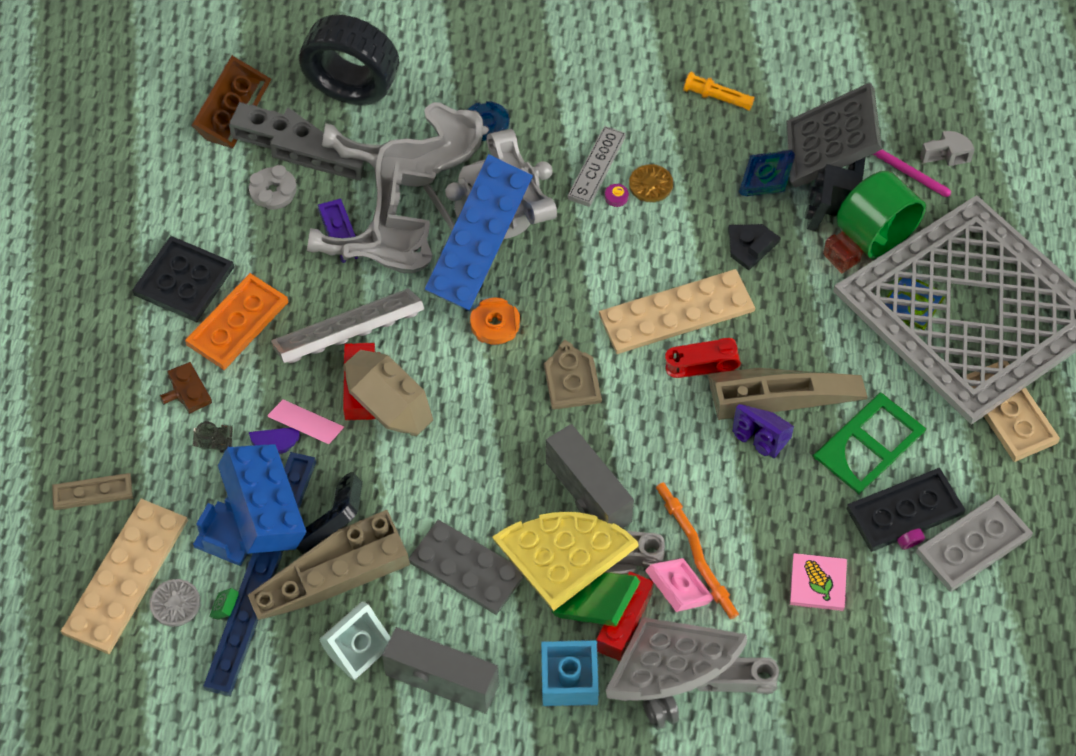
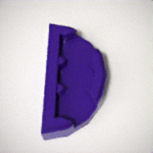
[249,427,300,454]

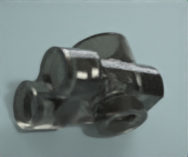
[192,421,233,453]

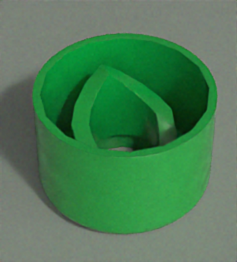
[837,171,926,260]

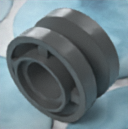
[643,696,679,730]

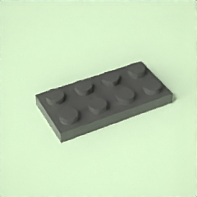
[409,519,524,615]

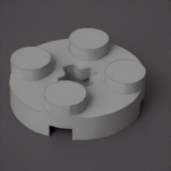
[249,165,297,210]

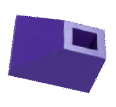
[732,404,794,459]

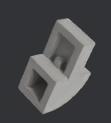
[920,131,975,166]

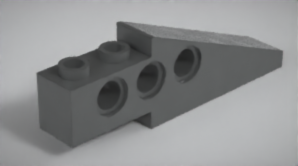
[229,103,364,181]

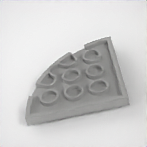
[606,617,747,701]

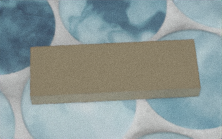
[52,473,133,510]

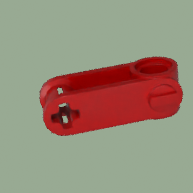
[665,338,741,378]

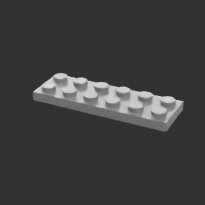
[271,288,424,363]

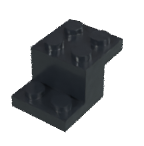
[805,157,866,231]

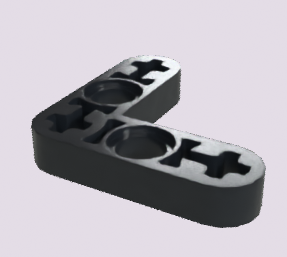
[296,472,362,554]

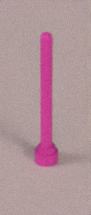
[873,149,951,197]

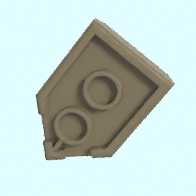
[544,339,602,410]

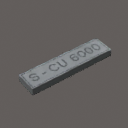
[568,126,626,207]

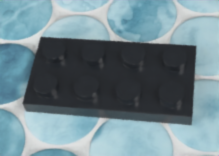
[846,467,965,552]

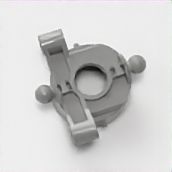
[445,129,557,239]

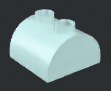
[320,602,391,680]

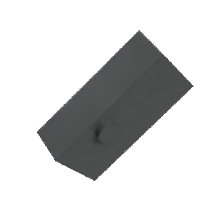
[546,424,634,529]
[382,627,499,714]

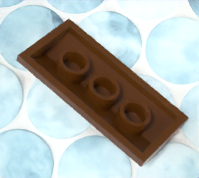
[191,55,272,148]

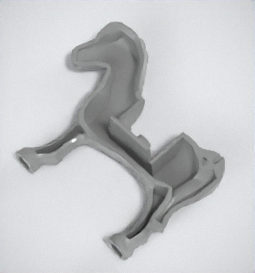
[307,102,489,273]

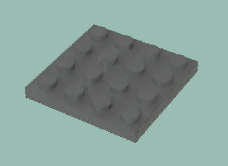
[786,82,882,188]

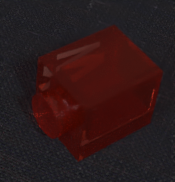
[823,231,863,274]

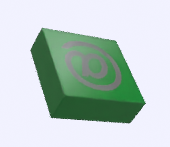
[209,588,239,620]

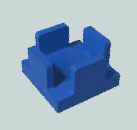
[193,497,248,566]

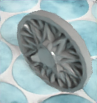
[150,579,200,627]

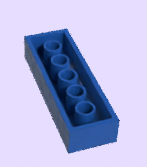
[424,154,533,311]

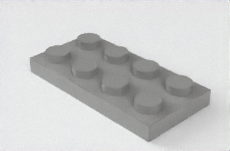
[916,495,1033,592]

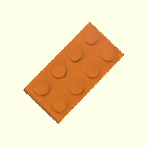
[185,273,289,370]

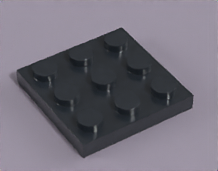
[132,236,234,322]

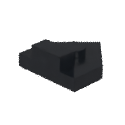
[728,224,781,271]

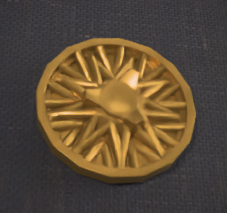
[629,164,673,202]

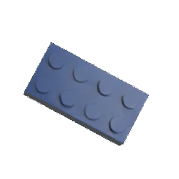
[217,444,306,554]

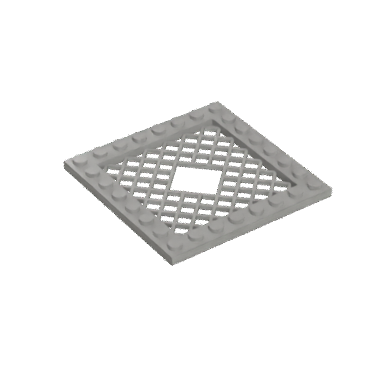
[833,195,1076,424]

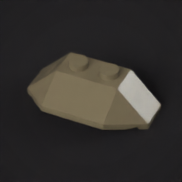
[343,350,433,437]

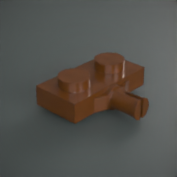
[159,362,212,414]

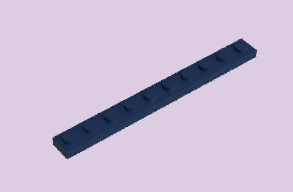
[203,452,316,697]

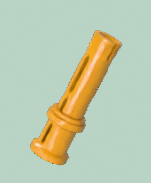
[684,71,755,111]

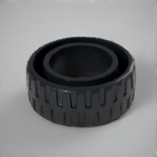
[299,15,400,106]

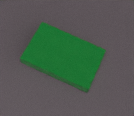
[552,572,640,626]

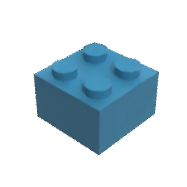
[541,641,599,706]

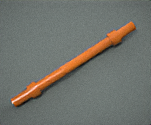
[656,482,739,620]

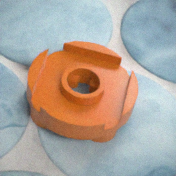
[470,298,520,345]

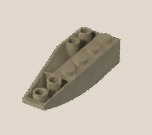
[708,368,868,420]
[248,510,410,620]

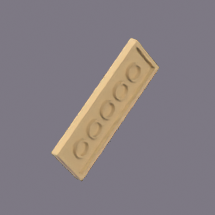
[599,269,755,354]
[61,499,188,654]

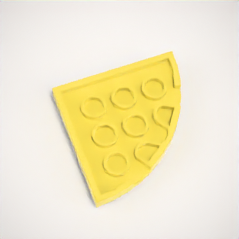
[492,512,639,611]

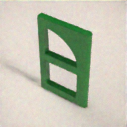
[812,392,927,495]

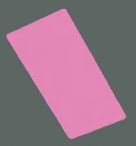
[268,400,344,444]

